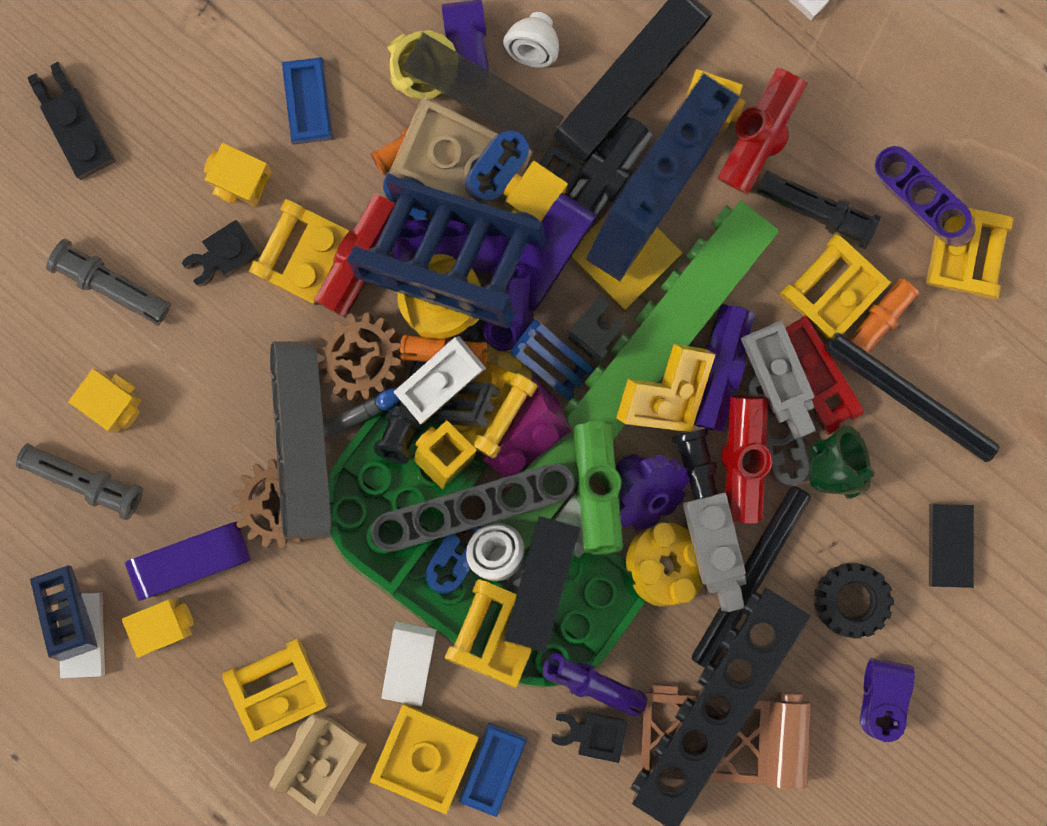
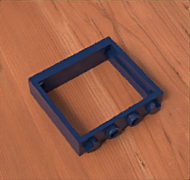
[586,73,740,282]

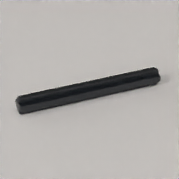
[825,332,1000,462]
[692,486,811,668]

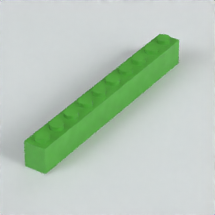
[482,200,779,551]

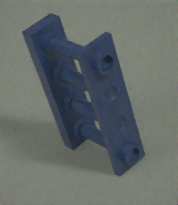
[347,175,547,329]

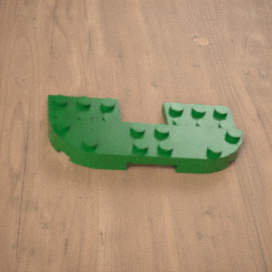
[328,403,646,688]

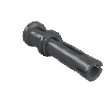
[46,239,171,326]
[16,443,143,520]

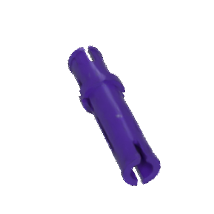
[543,653,647,717]

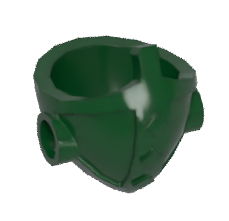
[809,426,875,499]

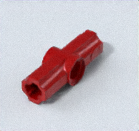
[717,67,808,194]
[314,194,396,318]
[721,395,772,523]

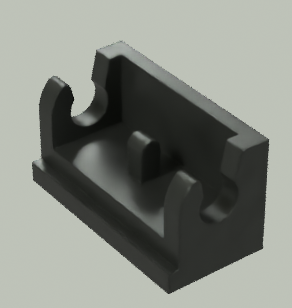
[568,295,623,364]

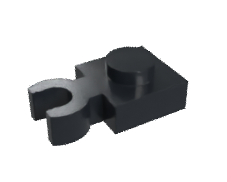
[182,220,261,287]
[551,711,628,763]

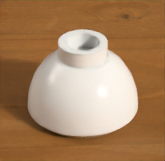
[503,12,559,68]
[466,523,525,581]

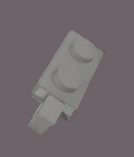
[741,321,816,439]
[683,493,746,612]

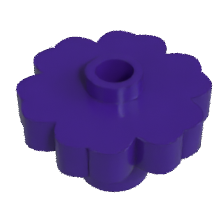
[615,454,690,531]

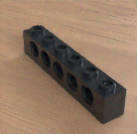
[630,587,811,826]

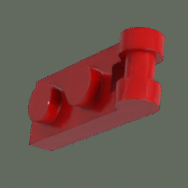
[785,315,864,435]

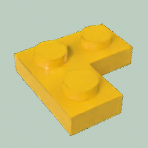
[616,344,716,432]

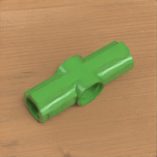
[573,421,623,555]

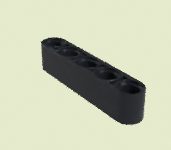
[553,0,713,164]

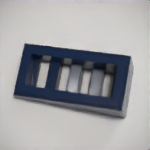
[30,565,98,661]

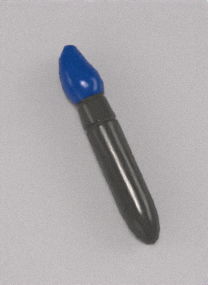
[323,388,400,437]

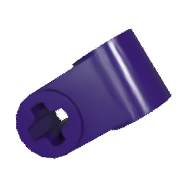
[860,658,915,742]

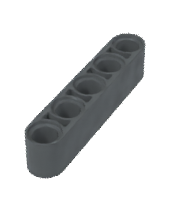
[270,341,331,539]
[371,464,574,552]

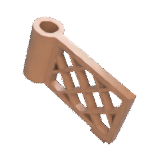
[641,684,811,789]

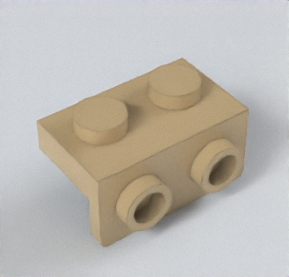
[269,714,367,816]

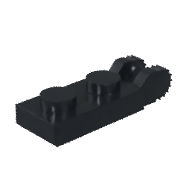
[28,61,116,180]

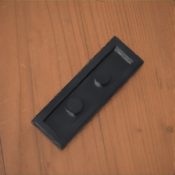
[504,516,581,653]

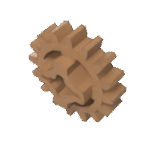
[317,313,406,403]
[232,459,303,548]

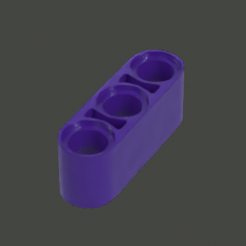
[875,146,976,247]
[518,192,597,312]
[394,220,510,273]
[124,521,251,601]

